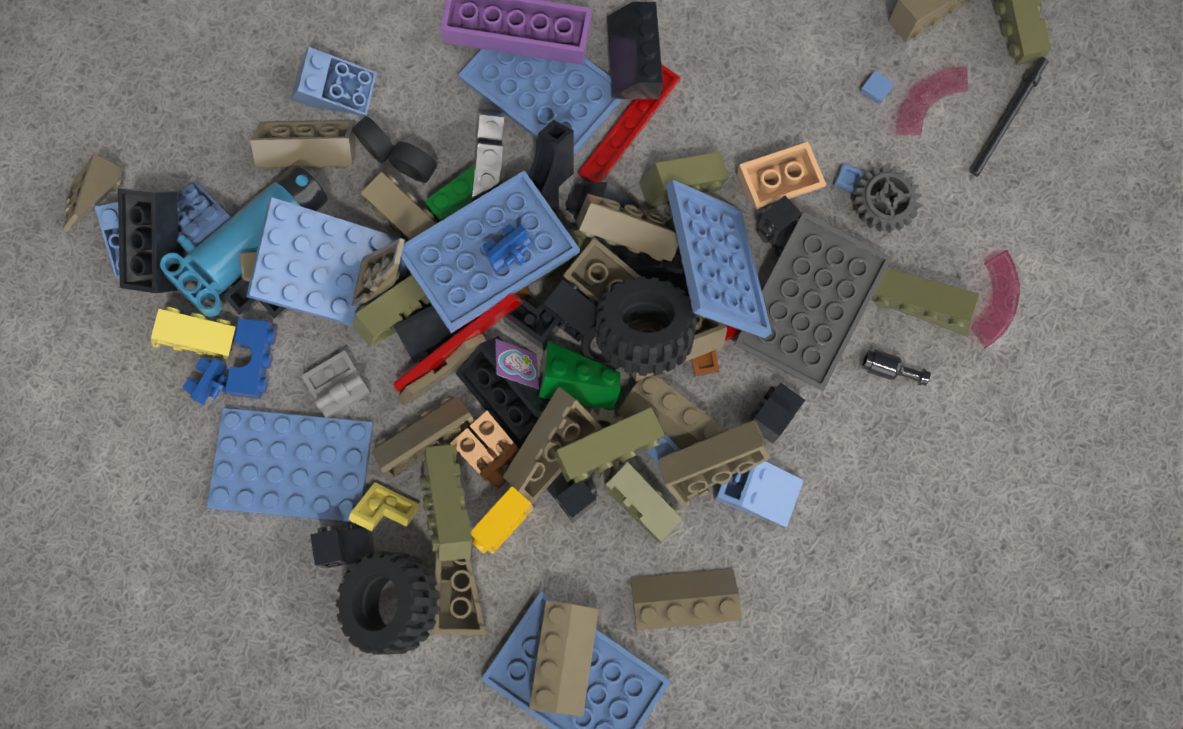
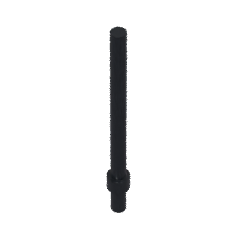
[970,57,1049,177]

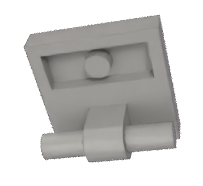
[301,350,371,418]

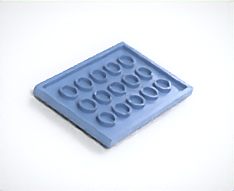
[458,49,624,156]
[401,171,580,333]
[666,180,772,338]
[246,197,408,337]
[207,408,374,523]
[481,591,671,729]

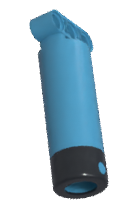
[160,164,328,317]

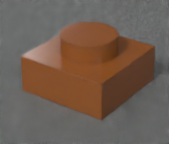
[691,350,720,377]

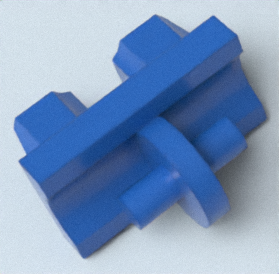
[483,224,532,272]
[183,357,228,405]

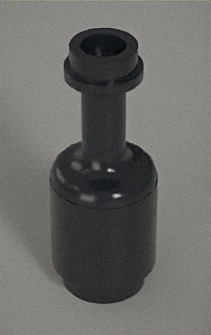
[862,349,931,386]

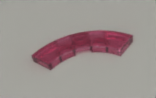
[897,67,968,135]
[971,250,1020,349]

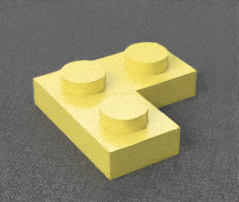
[349,482,420,531]

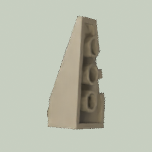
[62,153,122,232]
[351,238,405,306]

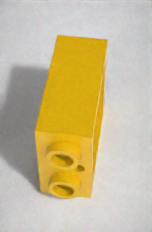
[471,486,534,555]

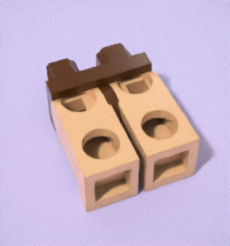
[450,411,520,489]

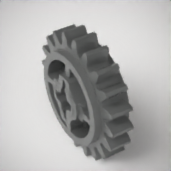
[853,165,922,233]

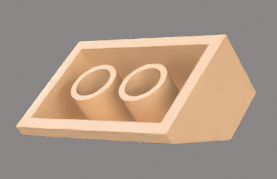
[737,142,826,210]

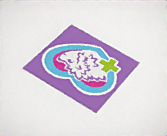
[496,339,539,389]

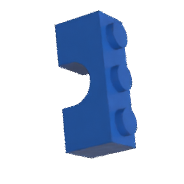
[225,318,276,399]

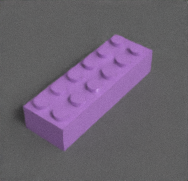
[440,0,592,65]

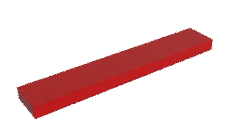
[578,65,681,183]
[393,293,523,392]

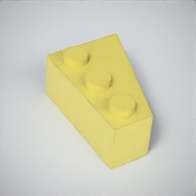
[151,307,235,359]

